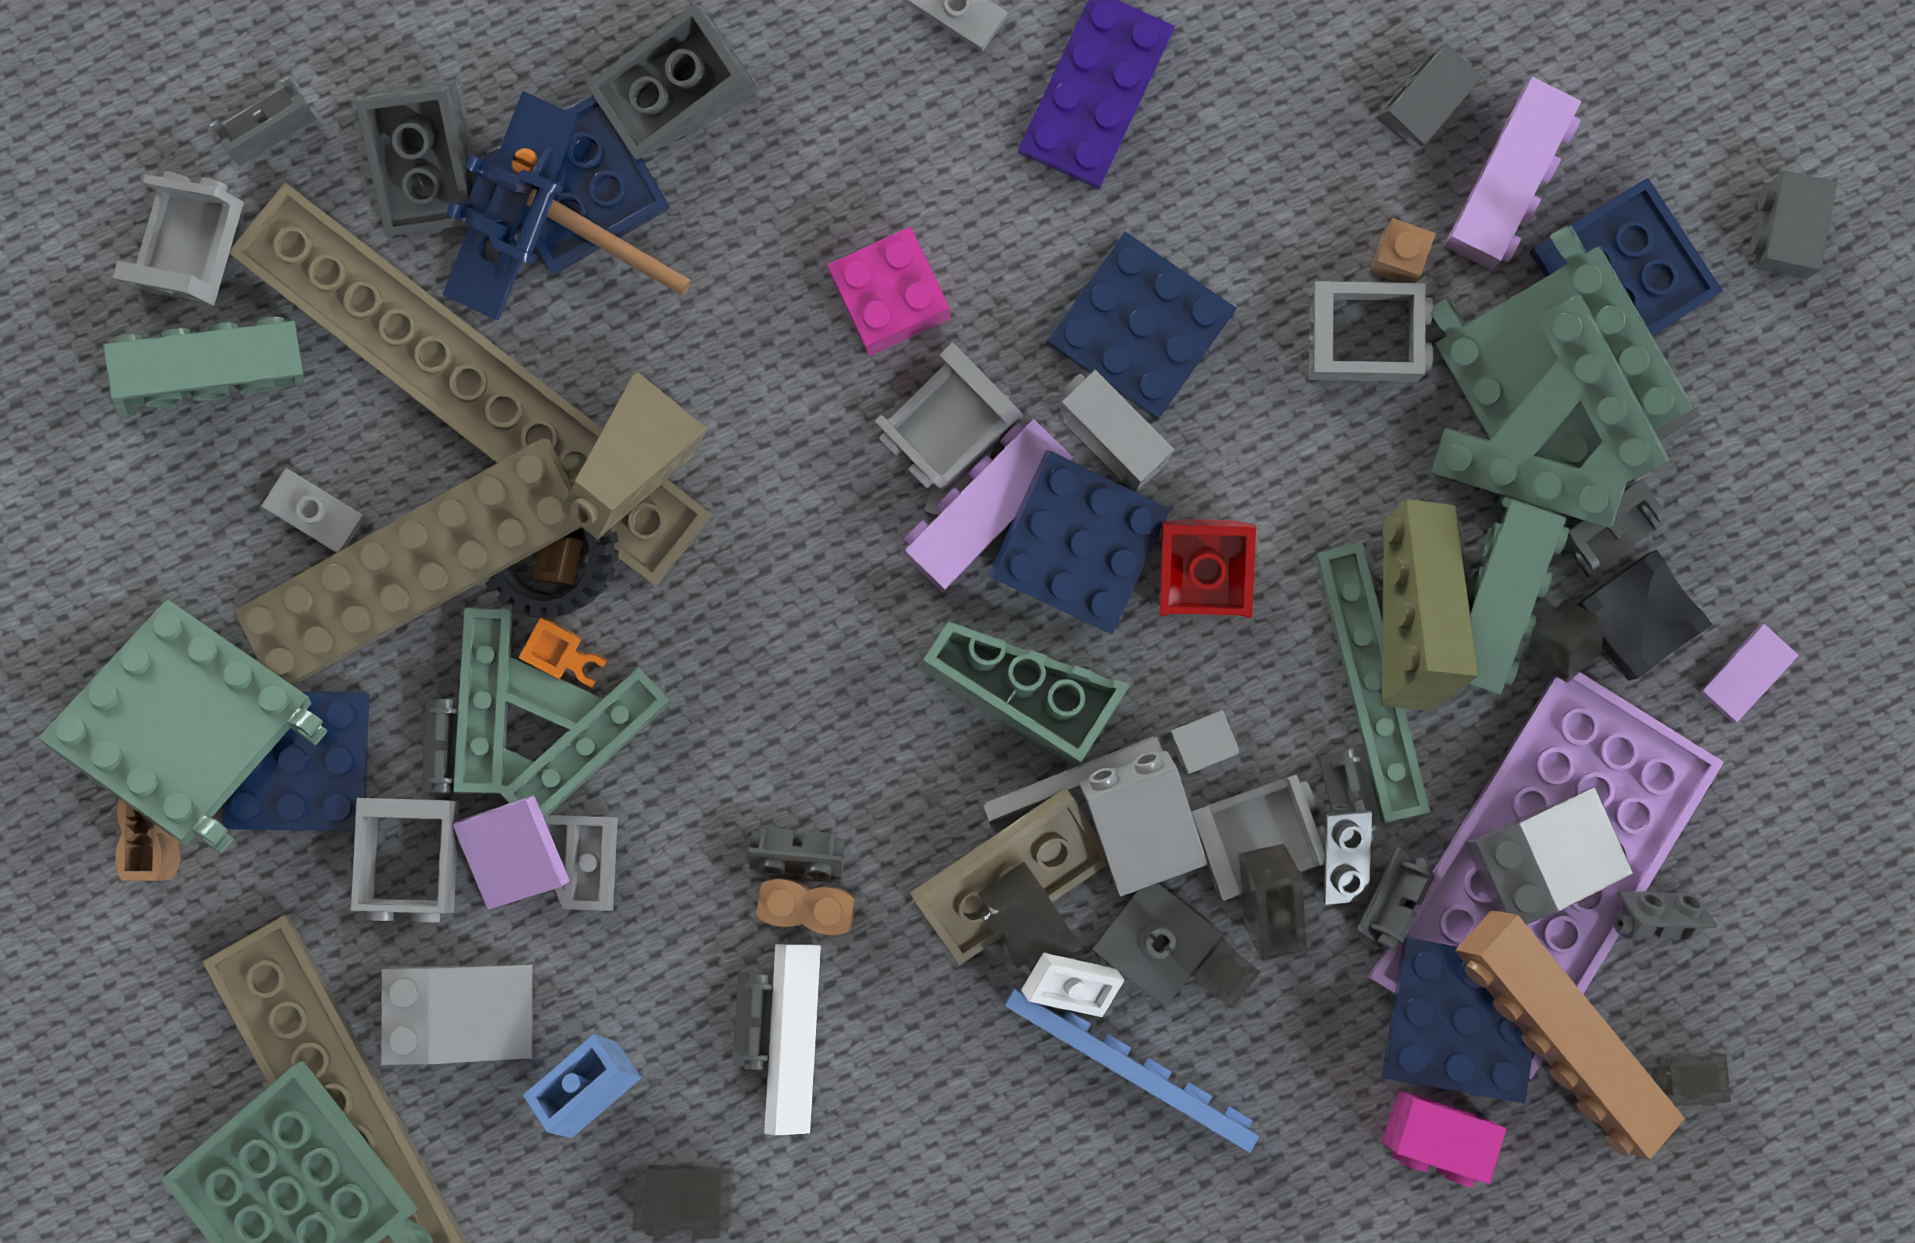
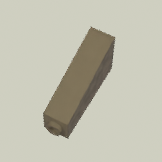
[561,372,708,540]

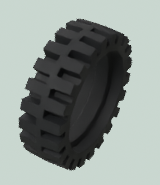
[485,482,619,618]

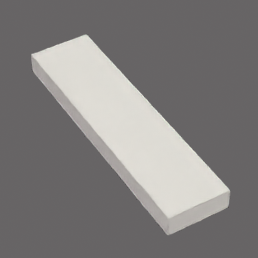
[764,944,821,1135]

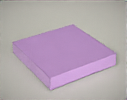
[452,795,570,910]

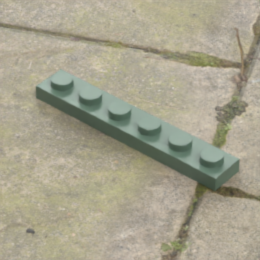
[1315,543,1430,823]

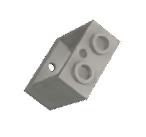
[1309,281,1433,382]
[1059,370,1175,493]
[351,798,459,922]

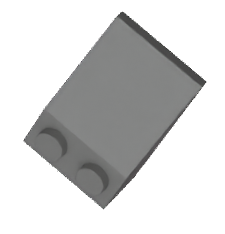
[381,965,533,1065]

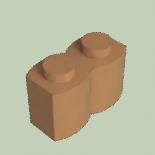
[115,799,180,881]
[756,879,857,935]

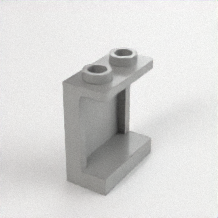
[112,171,244,306]
[875,342,1024,493]
[1079,751,1208,897]
[1191,775,1325,901]

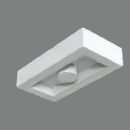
[1021,953,1125,1017]

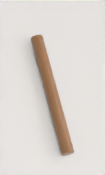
[527,189,691,296]

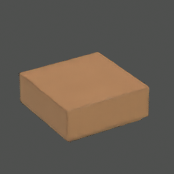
[533,537,583,586]

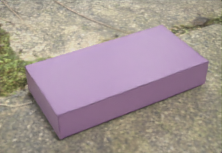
[1698,624,1799,723]

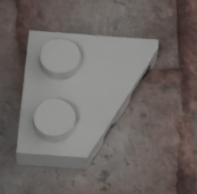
[544,815,618,911]

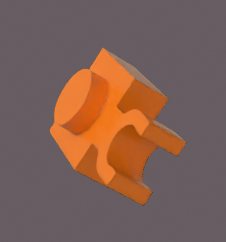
[519,617,607,688]

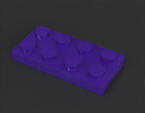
[1018,0,1175,190]

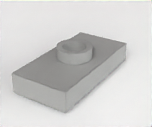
[908,0,1007,52]
[261,468,366,553]

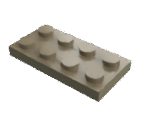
[910,787,1108,965]

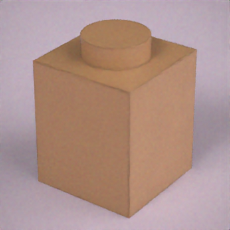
[1369,218,1436,283]

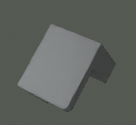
[1168,710,1239,775]

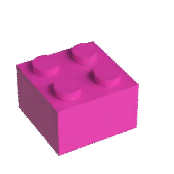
[827,226,950,357]
[1381,1089,1507,1188]

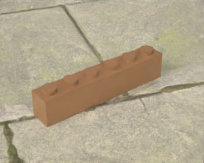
[1455,910,1685,1160]

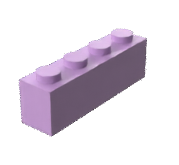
[1444,77,1581,270]
[903,419,1073,593]

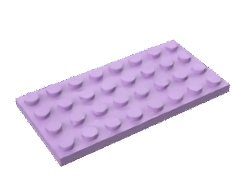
[1368,663,1724,1080]

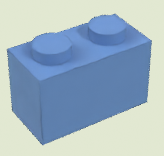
[523,1034,642,1138]

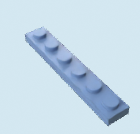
[1004,988,1259,1153]

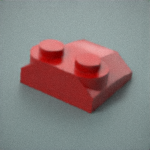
[1159,519,1256,618]

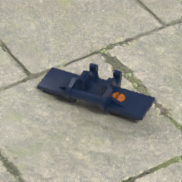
[442,91,580,320]

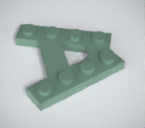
[1431,294,1670,528]
[453,608,671,819]

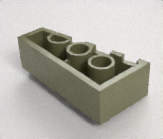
[1382,499,1478,711]

